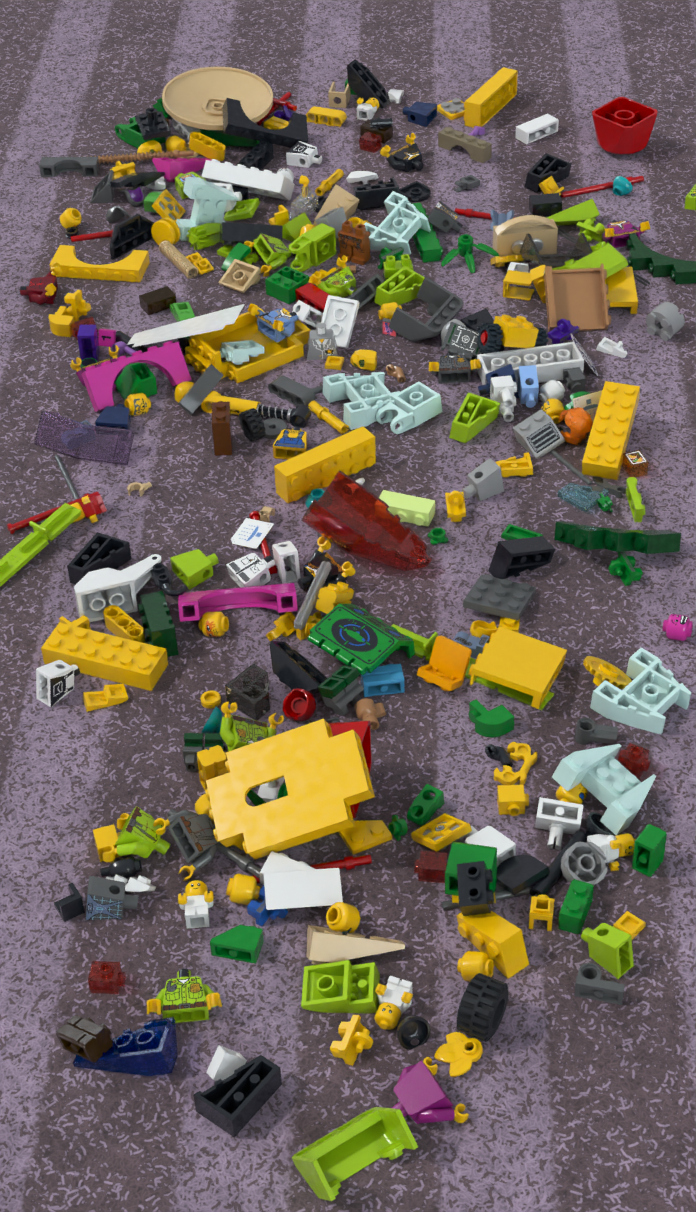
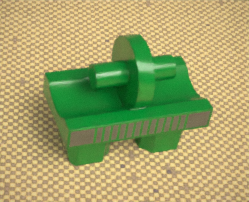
[377,247,404,270]
[608,552,643,586]

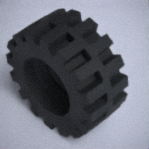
[239,408,266,442]

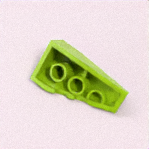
[547,198,600,226]

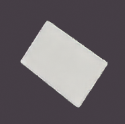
[264,868,343,910]

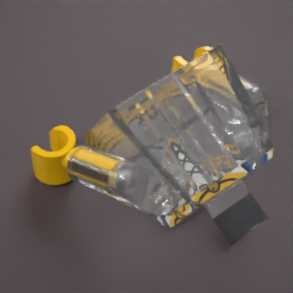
[289,175,319,220]

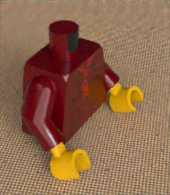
[20,262,61,305]

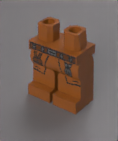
[338,220,371,265]

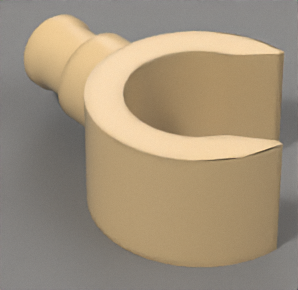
[127,482,152,497]
[259,506,275,523]

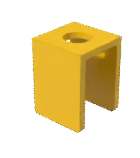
[503,270,534,301]

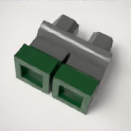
[318,665,364,716]
[183,733,225,772]

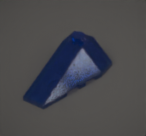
[73,1017,178,1076]

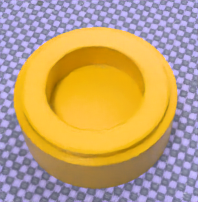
[200,691,221,709]

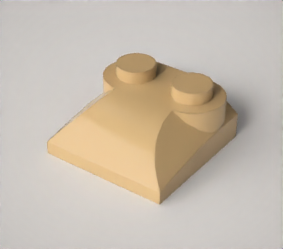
[218,259,261,293]

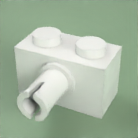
[535,797,583,850]

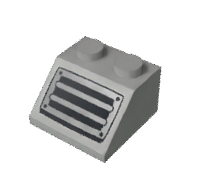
[513,409,565,459]

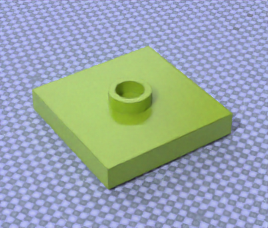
[223,198,260,221]

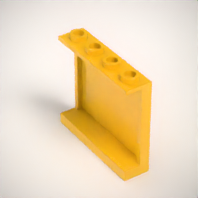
[605,267,638,314]
[468,627,567,709]

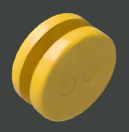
[151,217,180,245]

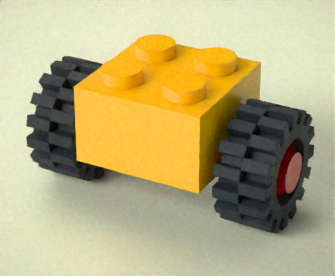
[477,315,548,353]

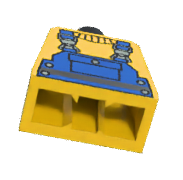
[273,427,307,460]

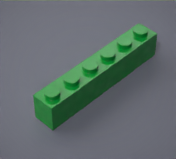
[412,202,443,263]

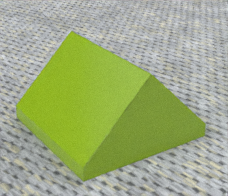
[282,212,313,242]

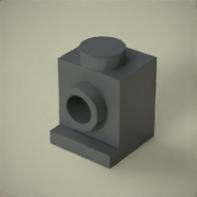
[563,367,586,393]

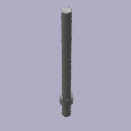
[168,809,261,879]

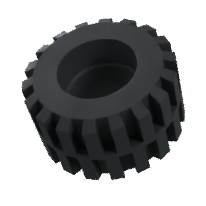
[457,973,509,1042]

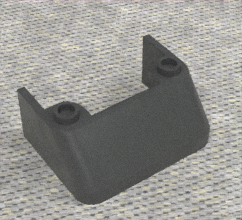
[389,277,464,342]

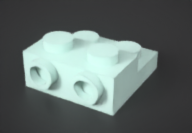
[220,340,264,365]

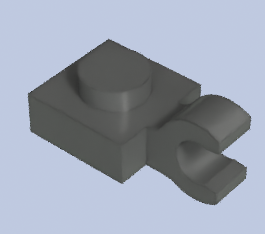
[454,175,480,193]

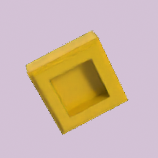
[325,356,344,370]
[613,911,646,940]

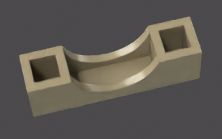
[438,127,492,163]

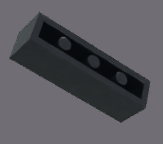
[220,222,283,247]

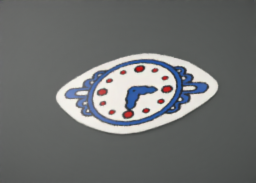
[571,334,598,376]

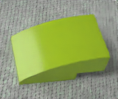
[301,960,380,1014]

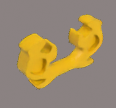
[494,742,538,785]

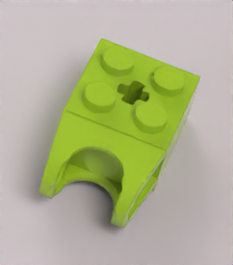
[289,223,336,272]

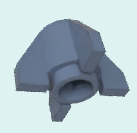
[490,210,514,231]

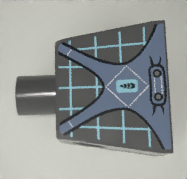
[85,876,138,920]

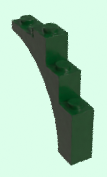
[626,233,696,285]
[554,521,681,554]

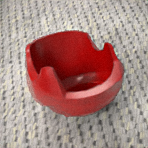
[283,688,316,722]

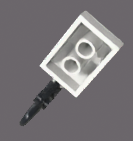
[74,554,187,622]

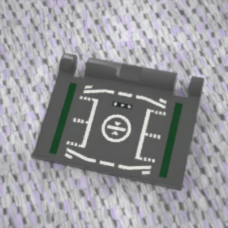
[440,322,482,361]

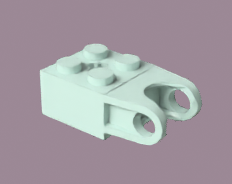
[376,382,443,434]

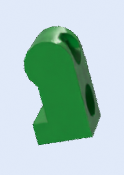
[407,784,445,826]

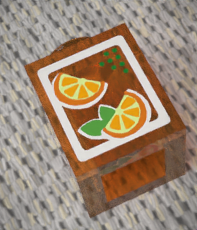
[622,450,649,478]

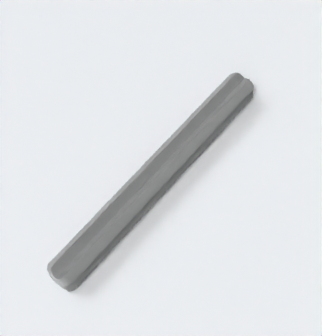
[293,561,331,630]

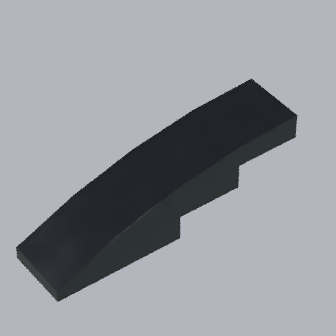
[110,172,165,188]

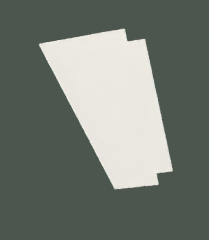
[127,304,245,347]

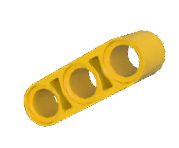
[306,106,347,127]
[189,132,226,161]
[103,605,145,643]

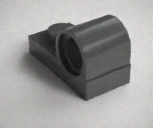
[574,963,625,1005]

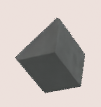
[90,170,116,203]

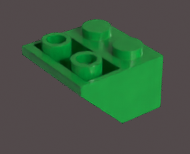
[265,266,310,305]
[114,363,158,401]
[445,842,497,896]

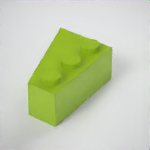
[375,266,425,306]
[449,392,501,443]

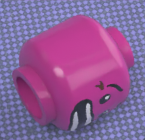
[663,614,693,641]

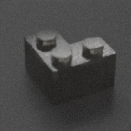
[225,663,270,721]

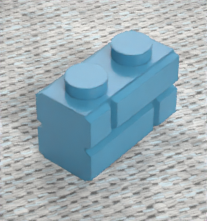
[361,664,405,697]

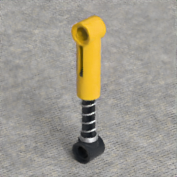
[201,391,311,428]

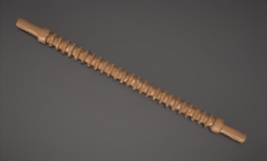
[83,150,194,164]

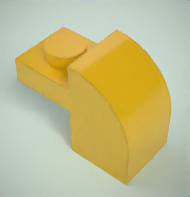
[49,306,76,337]

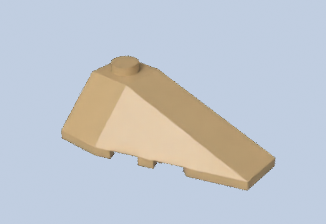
[306,925,405,965]

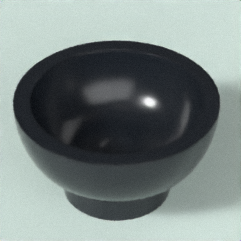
[586,812,614,836]
[397,1015,431,1050]

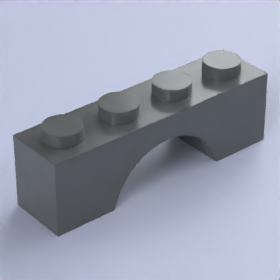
[39,157,100,177]

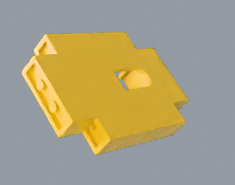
[184,308,310,384]
[205,719,375,860]

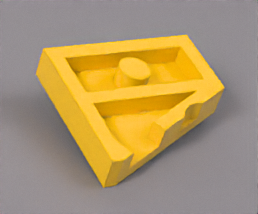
[490,254,524,267]
[495,452,533,478]
[338,820,392,855]

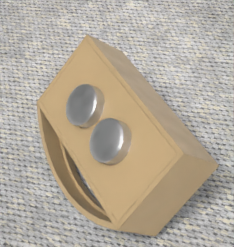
[493,215,558,258]

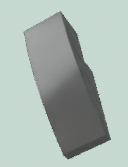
[347,273,384,309]
[178,364,224,415]

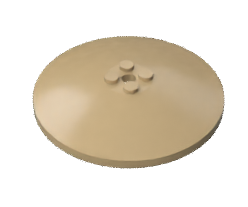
[162,67,273,130]

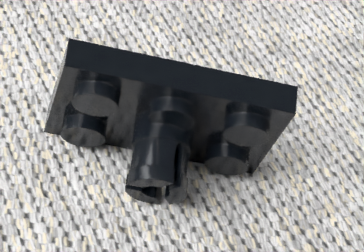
[135,108,171,140]

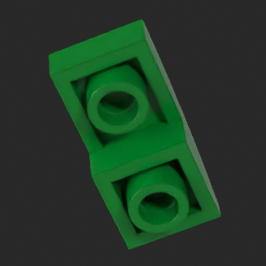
[221,243,251,271]

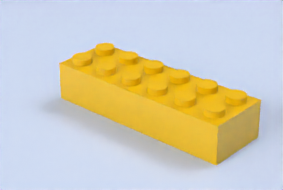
[464,67,518,128]
[582,381,640,480]
[274,426,376,503]
[41,622,168,691]

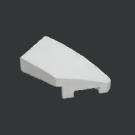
[388,89,404,103]
[346,171,378,184]
[145,176,166,190]
[596,337,627,358]

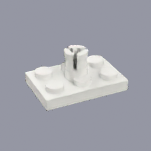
[321,295,360,349]

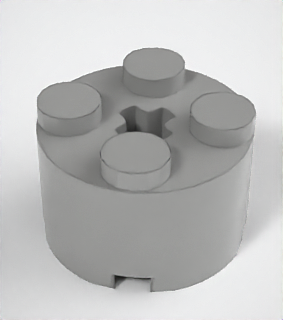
[646,302,685,341]

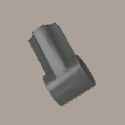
[575,718,618,745]

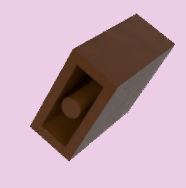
[212,401,233,456]

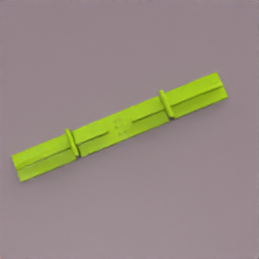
[0,503,81,587]
[392,624,554,711]

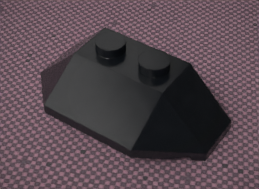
[347,59,390,108]
[110,214,154,260]
[269,641,328,694]

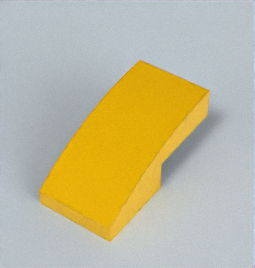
[82,684,128,712]

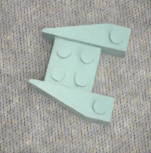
[176,177,238,241]
[364,191,431,255]
[323,372,400,430]
[590,648,691,734]
[552,744,656,835]

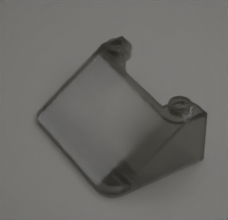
[520,233,593,268]

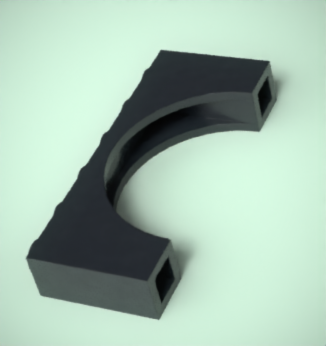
[222,98,308,148]

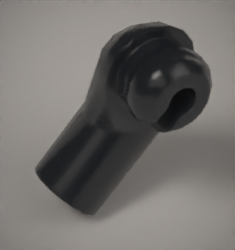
[485,744,513,767]

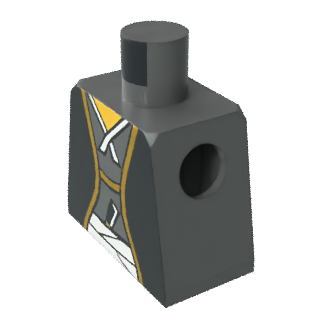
[428,201,463,233]

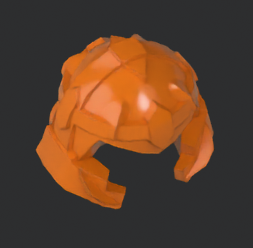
[559,407,593,445]

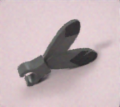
[582,476,626,498]

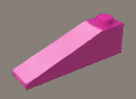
[152,157,212,182]

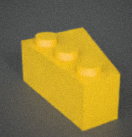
[456,911,529,979]

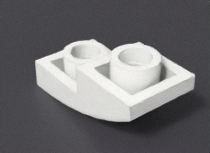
[106,874,156,892]

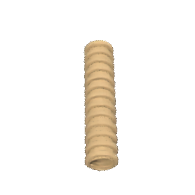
[159,240,198,279]

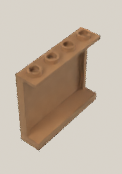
[544,264,611,332]

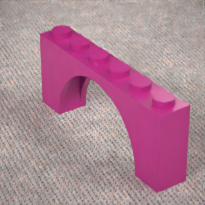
[81,341,192,412]
[178,583,298,622]

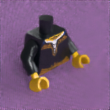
[380,133,424,172]
[298,536,355,589]

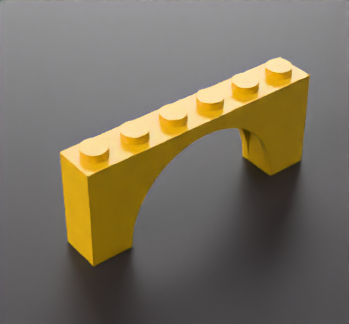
[49,245,150,282]

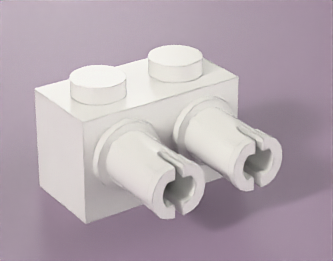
[490,375,517,422]

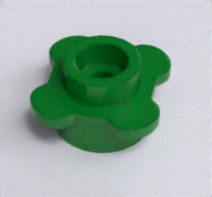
[597,493,613,512]
[428,528,448,545]
[388,814,408,841]

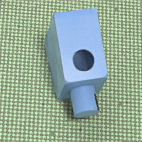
[517,365,539,408]

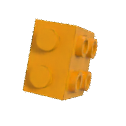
[417,635,472,691]

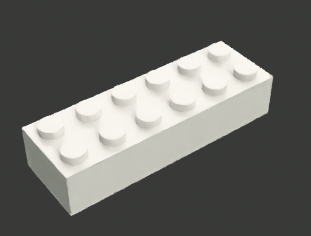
[201,159,295,201]
[477,342,584,386]

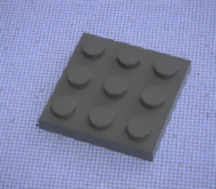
[463,574,536,621]

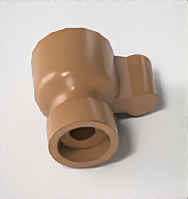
[354,698,386,730]

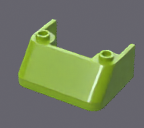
[552,241,628,277]
[292,1107,418,1201]

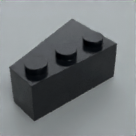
[524,153,572,193]
[67,532,132,585]
[193,1055,282,1138]

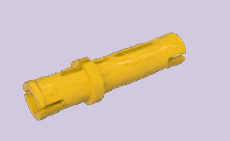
[315,169,344,196]
[308,400,349,434]

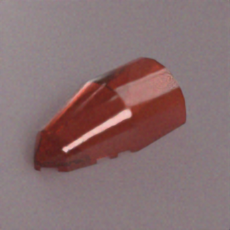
[301,470,432,571]

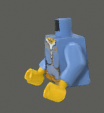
[248,303,298,343]

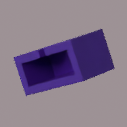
[77,325,100,361]

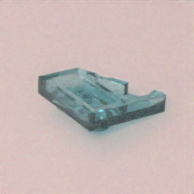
[558,483,609,512]

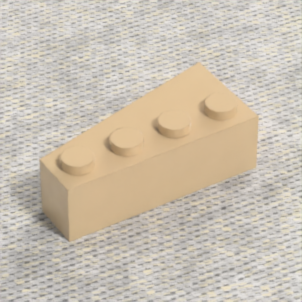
[313,184,359,226]

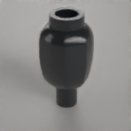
[100,856,142,878]

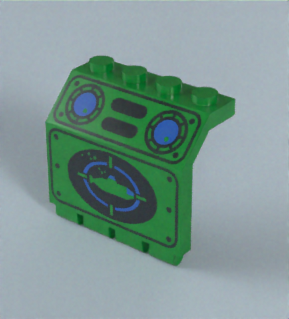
[308,603,415,675]

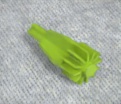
[187,223,221,250]

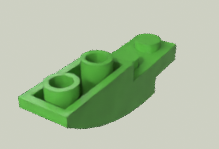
[170,302,195,339]

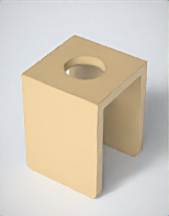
[328,82,351,108]

